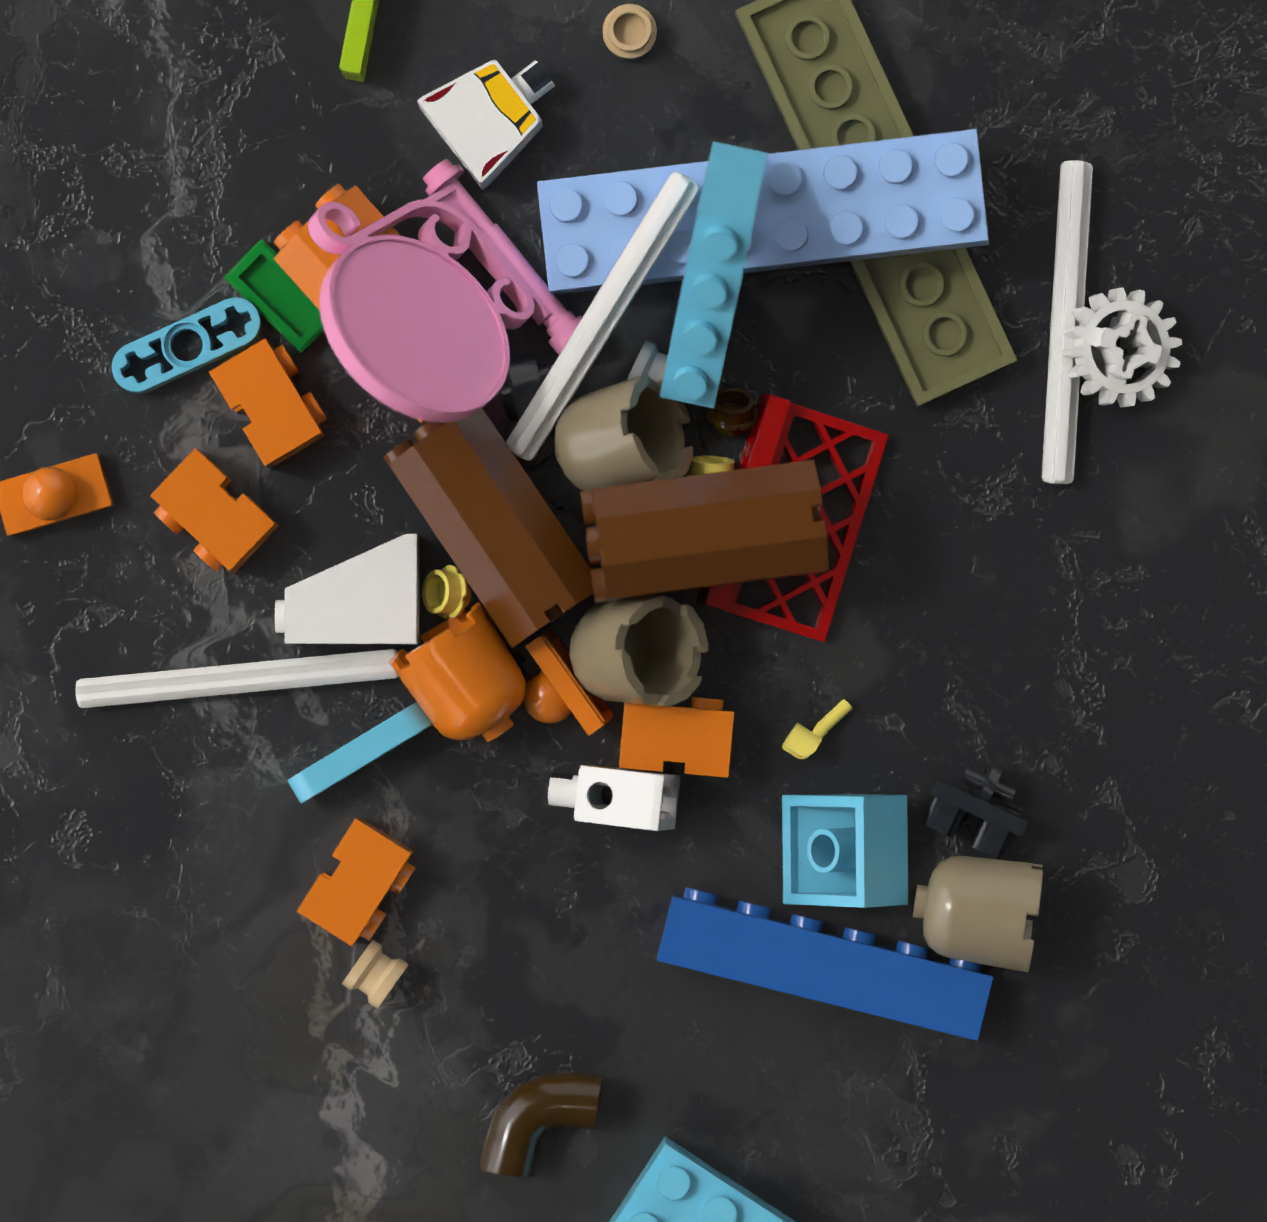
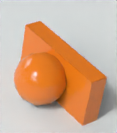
[0,453,114,537]
[523,630,614,736]

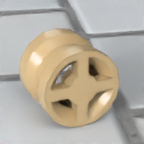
[342,939,409,1009]

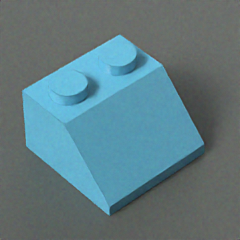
[782,794,908,908]

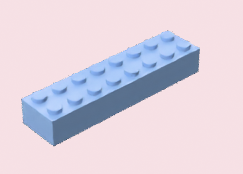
[537,129,989,295]

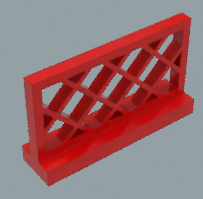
[696,394,889,642]

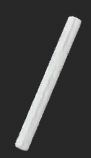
[1042,160,1093,485]
[506,171,699,461]
[76,649,398,708]

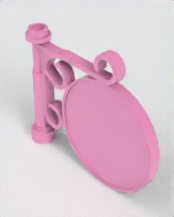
[308,159,583,422]

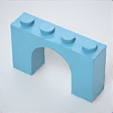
[660,142,768,408]

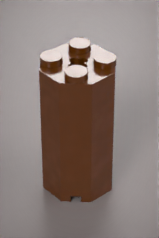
[383,408,594,648]
[580,460,829,603]

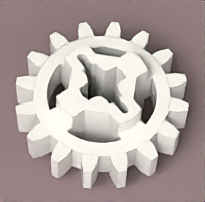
[1061,288,1182,408]

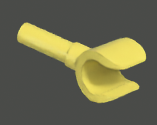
[782,699,852,759]

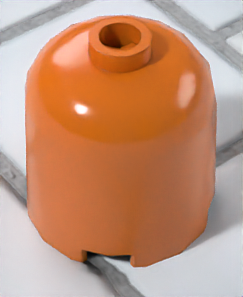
[389,602,526,742]

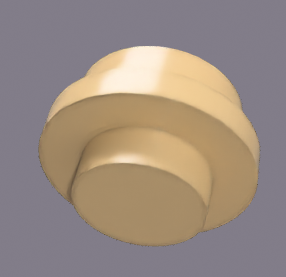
[603,4,657,59]

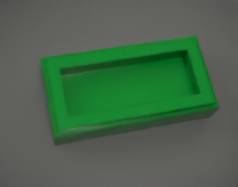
[223,239,325,355]

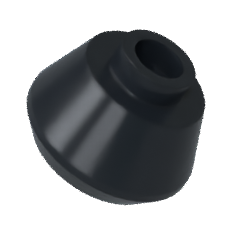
[499,353,550,423]

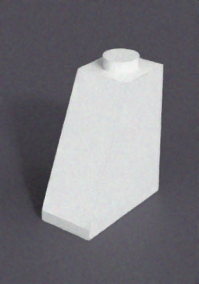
[275,534,420,644]

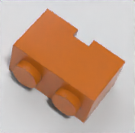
[209,338,327,469]
[150,448,280,573]
[619,697,734,778]
[296,817,416,946]

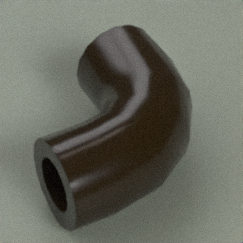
[480,1072,604,1177]

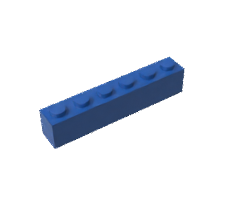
[657,887,993,1041]

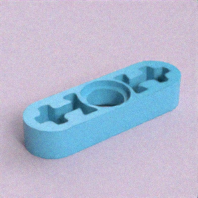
[112,297,262,394]
[287,702,433,804]

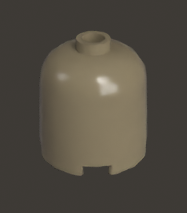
[555,375,693,491]
[569,596,709,706]
[913,856,1043,972]

